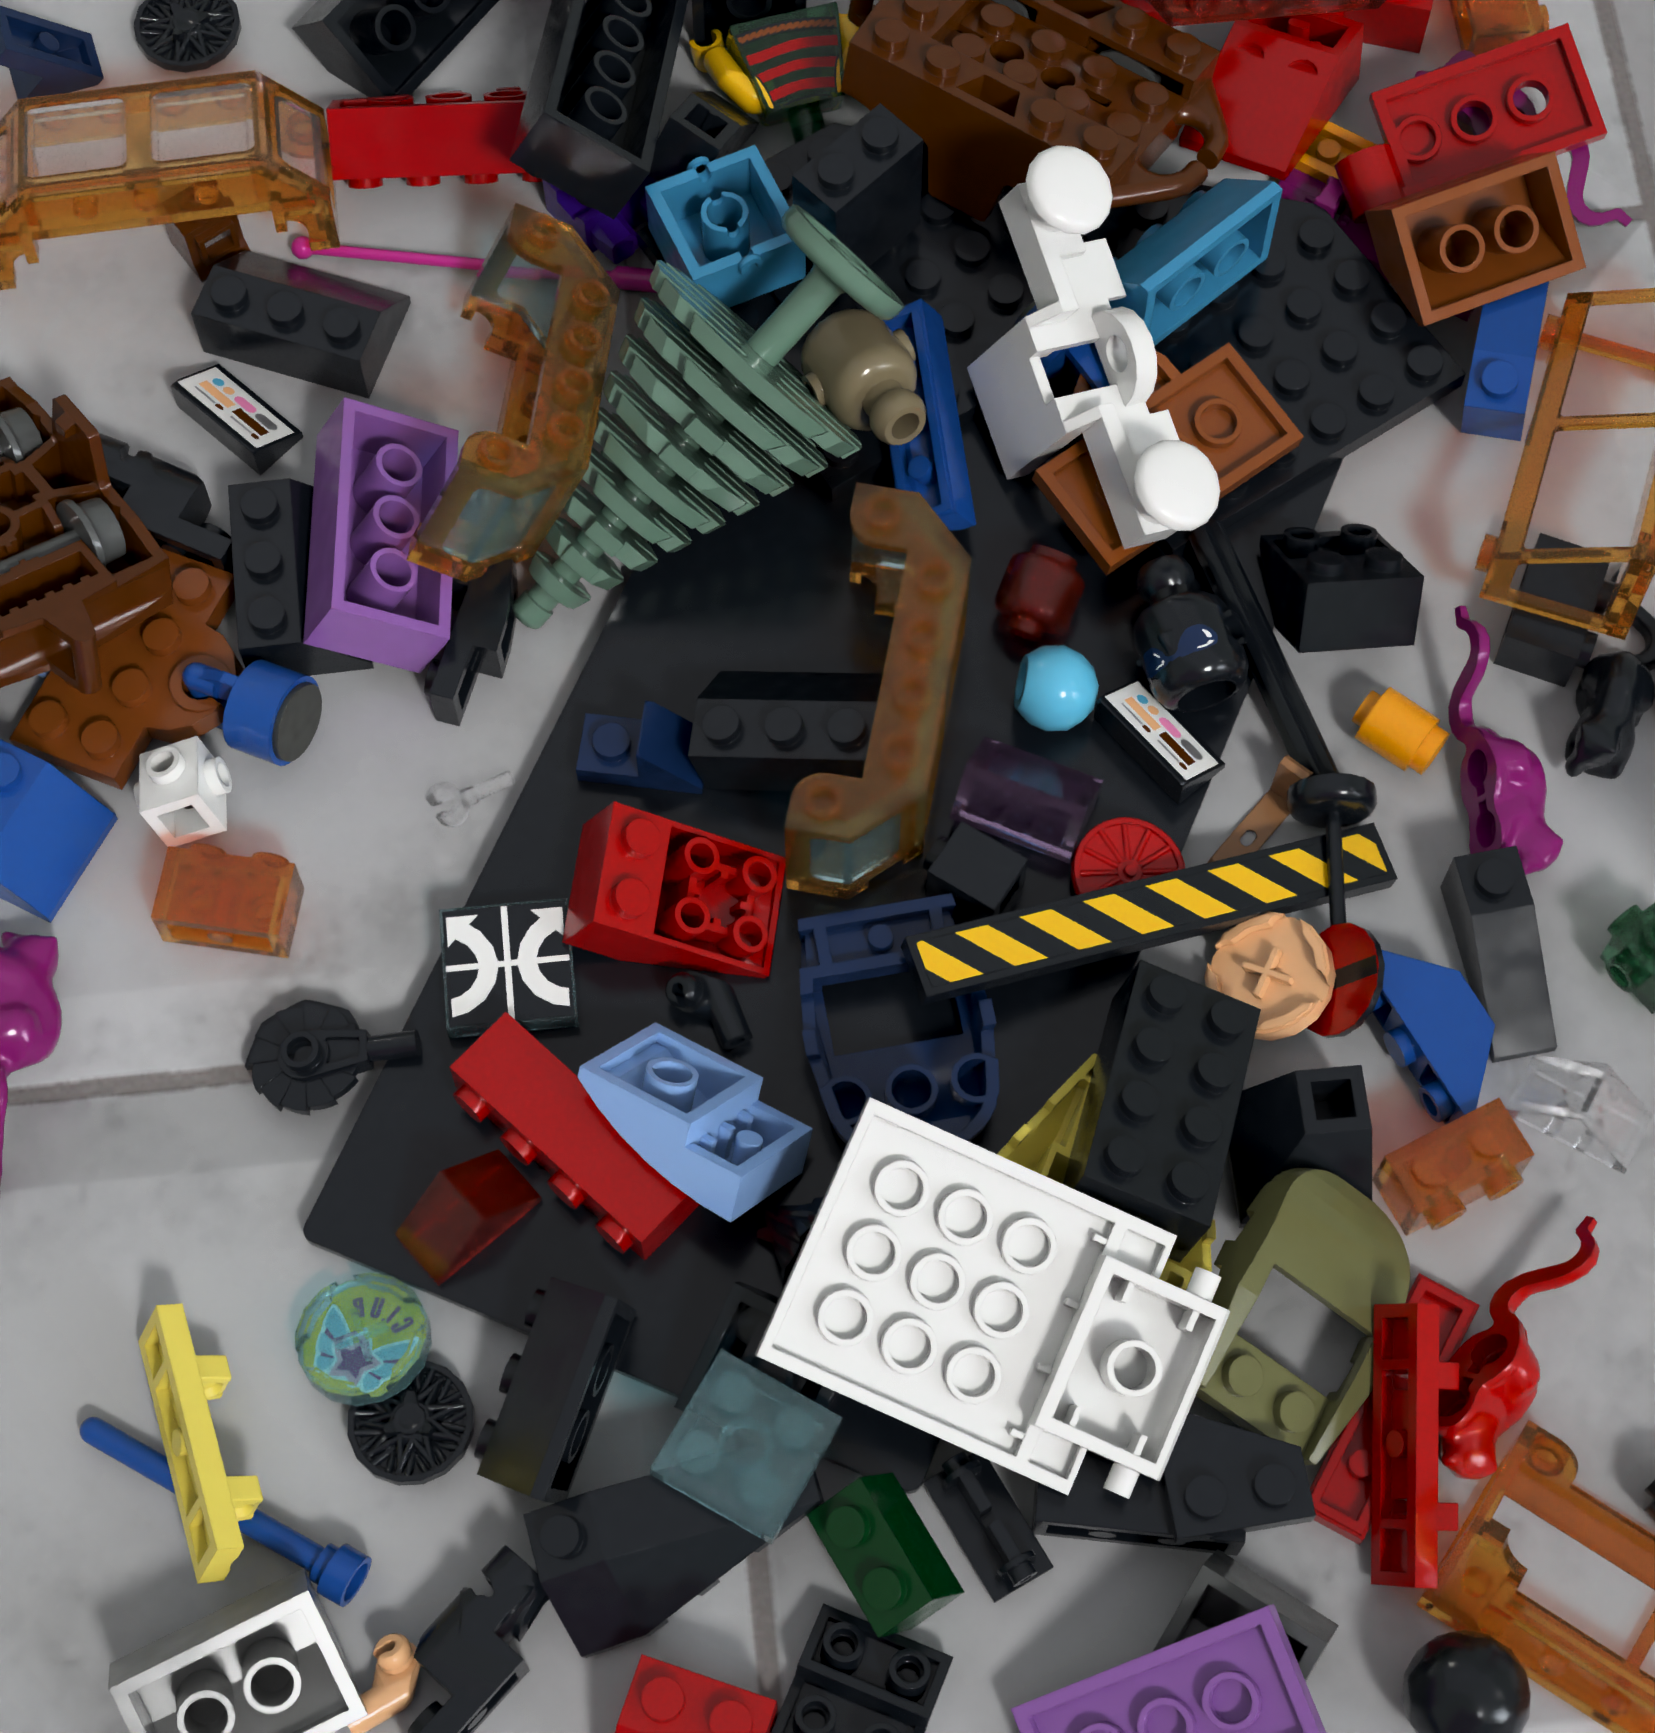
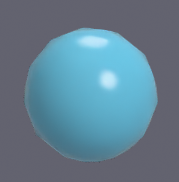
[1014,645,1099,731]

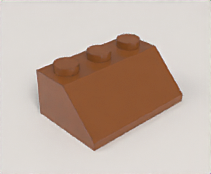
[1364,151,1586,326]

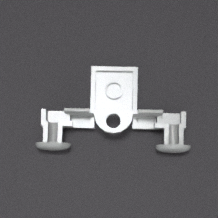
[967,145,1220,549]

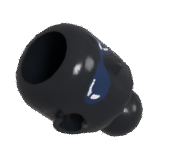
[1134,555,1249,713]

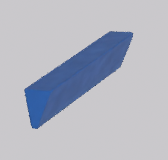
[883,298,976,536]

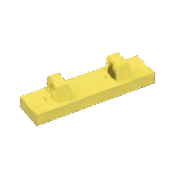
[138,1303,263,1584]

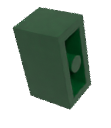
[806,1472,964,1638]

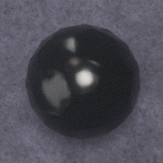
[1402,1630,1531,1733]

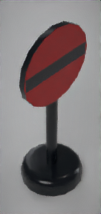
[1287,773,1385,1038]

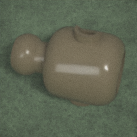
[801,308,926,445]

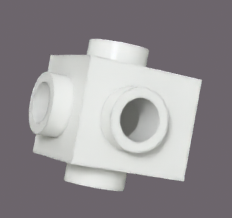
[134,736,232,849]

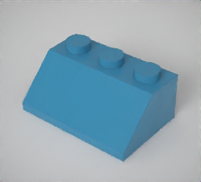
[1109,178,1283,346]

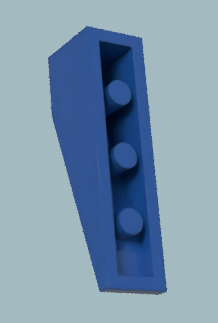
[1461,281,1549,441]

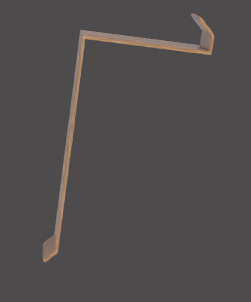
[1207,755,1313,863]

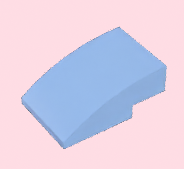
[577,1022,813,1223]

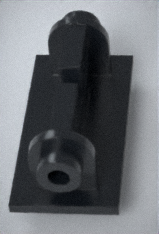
[923,1451,1054,1603]

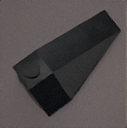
[523,1433,824,1658]

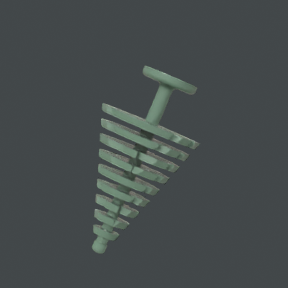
[513,204,905,629]

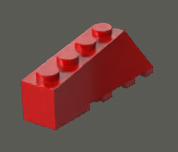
[326,86,542,189]

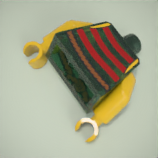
[689,1,859,143]

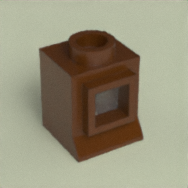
[158,173,251,282]

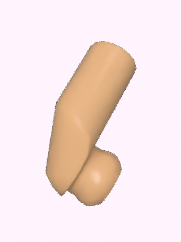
[348,1633,421,1733]

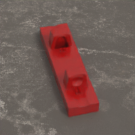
[1371,1303,1459,1589]

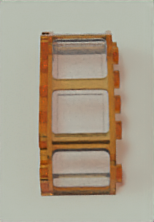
[0,70,340,290]

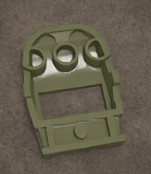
[1196,1168,1410,1465]

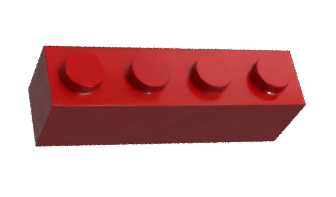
[449,1012,700,1261]

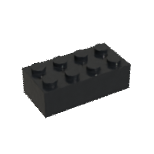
[1063,959,1261,1263]

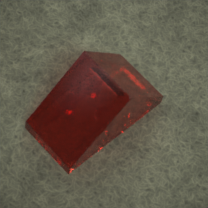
[395,1149,542,1286]

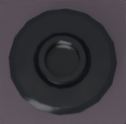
[134,0,242,73]
[347,1360,475,1486]

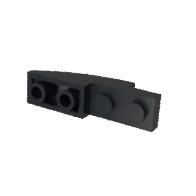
[424,475,518,726]

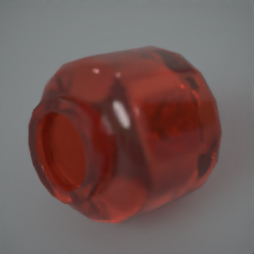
[994,544,1085,642]

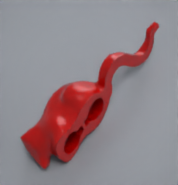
[1439,1216,1600,1480]

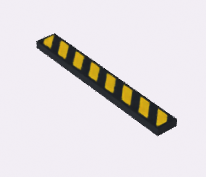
[901,822,1398,1005]

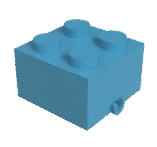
[645,145,806,308]

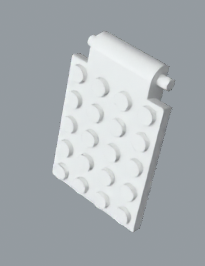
[755,1097,1230,1499]

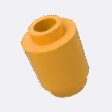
[1352,686,1450,775]

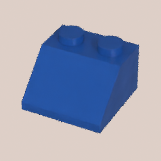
[0,739,118,923]

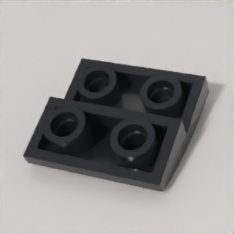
[771,1603,953,1733]

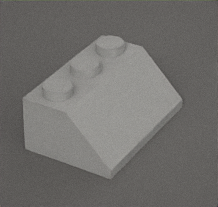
[108,1568,368,1733]

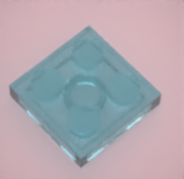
[650,1349,843,1545]

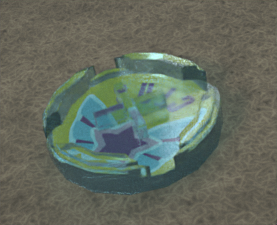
[295,1272,432,1406]

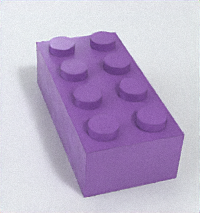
[303,397,459,673]

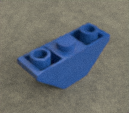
[1372,950,1495,1136]

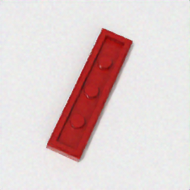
[1310,1273,1480,1545]

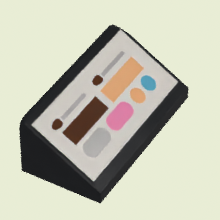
[170,364,303,476]
[1093,677,1225,805]

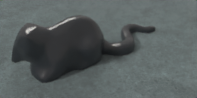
[1565,552,1655,779]

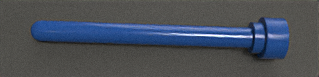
[79,1417,372,1607]

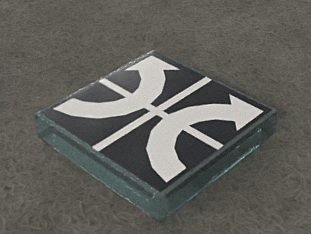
[439,897,579,1038]

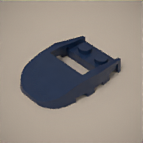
[798,893,1000,1145]

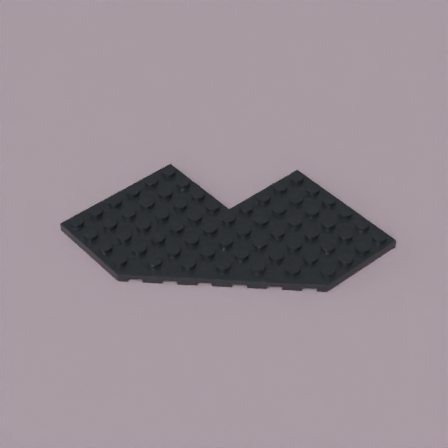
[636,123,1466,556]

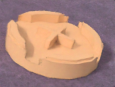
[1204,912,1336,1041]

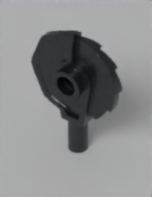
[245,1000,421,1115]

